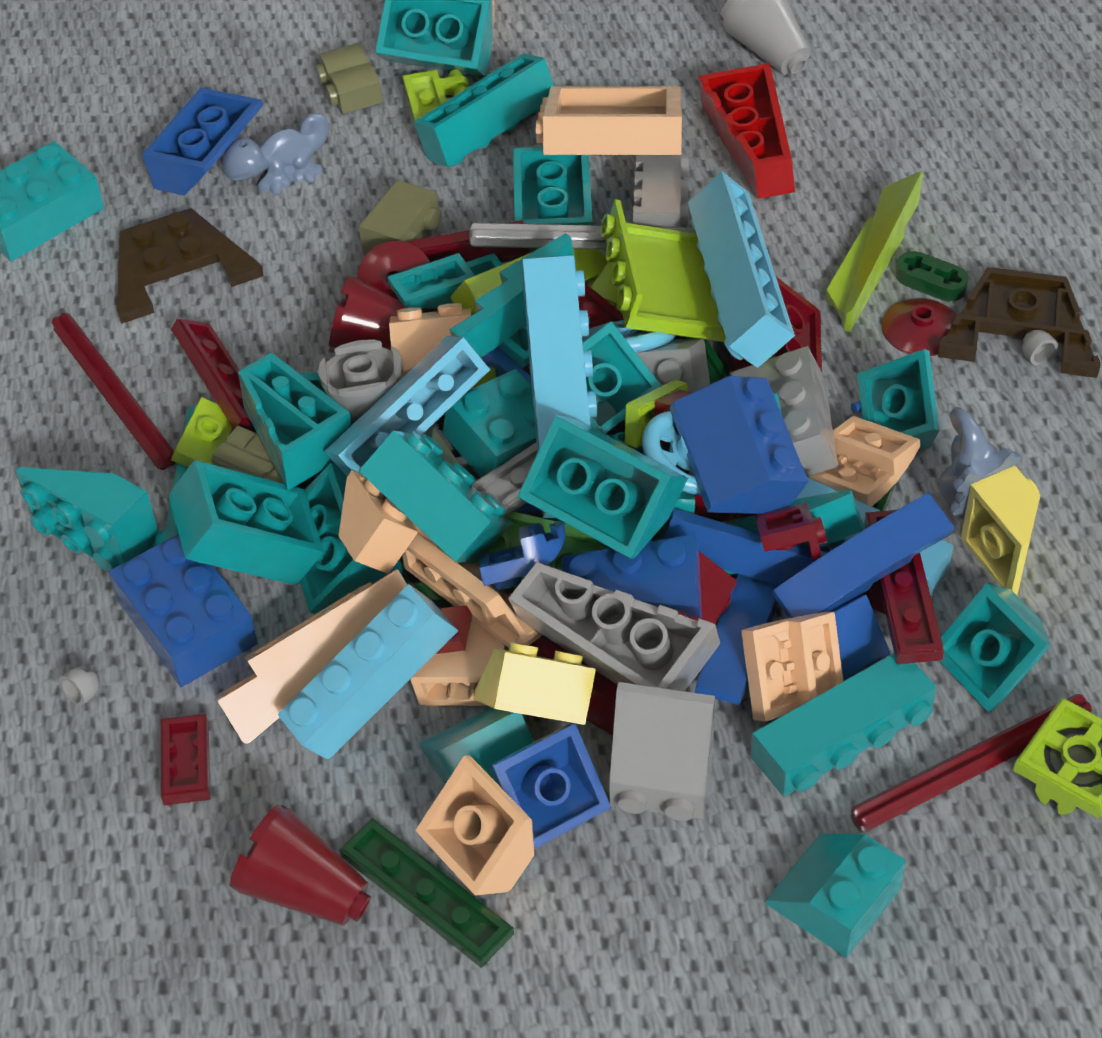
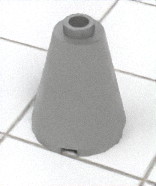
[721,0,810,74]
[318,340,403,425]

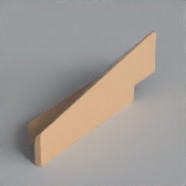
[402,520,542,648]
[215,570,407,743]

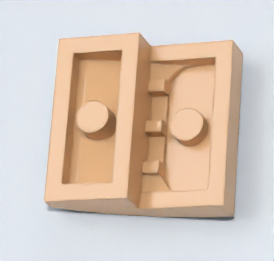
[808,416,920,507]
[741,612,843,722]

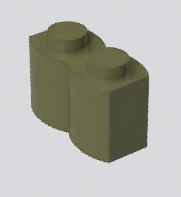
[315,42,383,114]

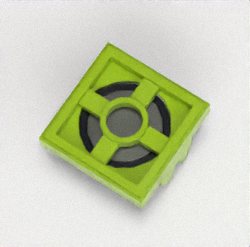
[1013,697,1102,819]

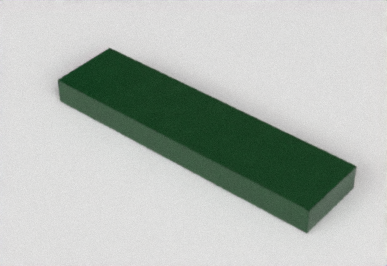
[339,818,514,968]

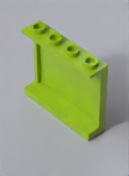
[601,199,726,342]

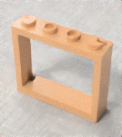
[536,86,682,155]

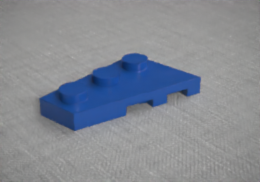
[563,534,702,618]

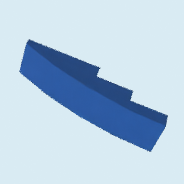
[772,492,955,618]
[695,574,778,705]

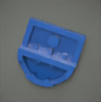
[480,521,566,590]

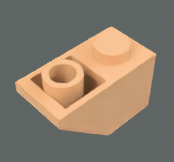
[338,470,418,574]

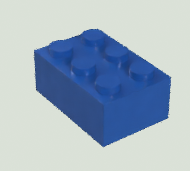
[108,534,258,687]

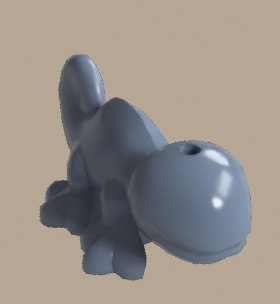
[222,113,329,195]
[938,407,1021,517]

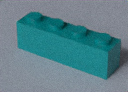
[413,53,554,167]
[751,653,937,797]

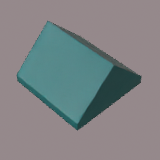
[857,349,940,449]
[419,707,534,784]

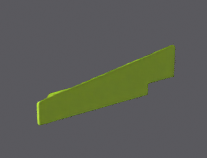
[826,171,923,332]

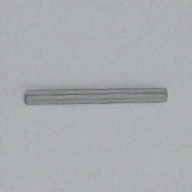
[469,223,696,250]

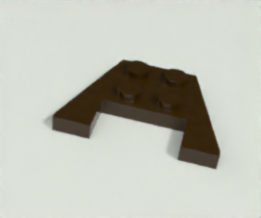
[117,208,264,324]
[938,267,1101,378]

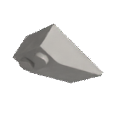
[610,682,715,821]

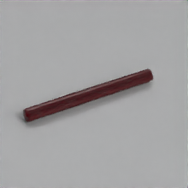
[51,312,176,470]
[850,694,1092,832]

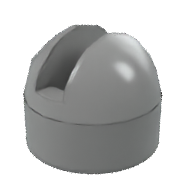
[1022,330,1058,366]
[59,666,100,706]

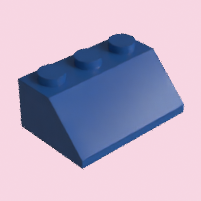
[142,88,263,196]
[669,376,808,514]

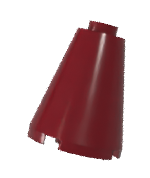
[328,275,423,354]
[229,805,372,926]

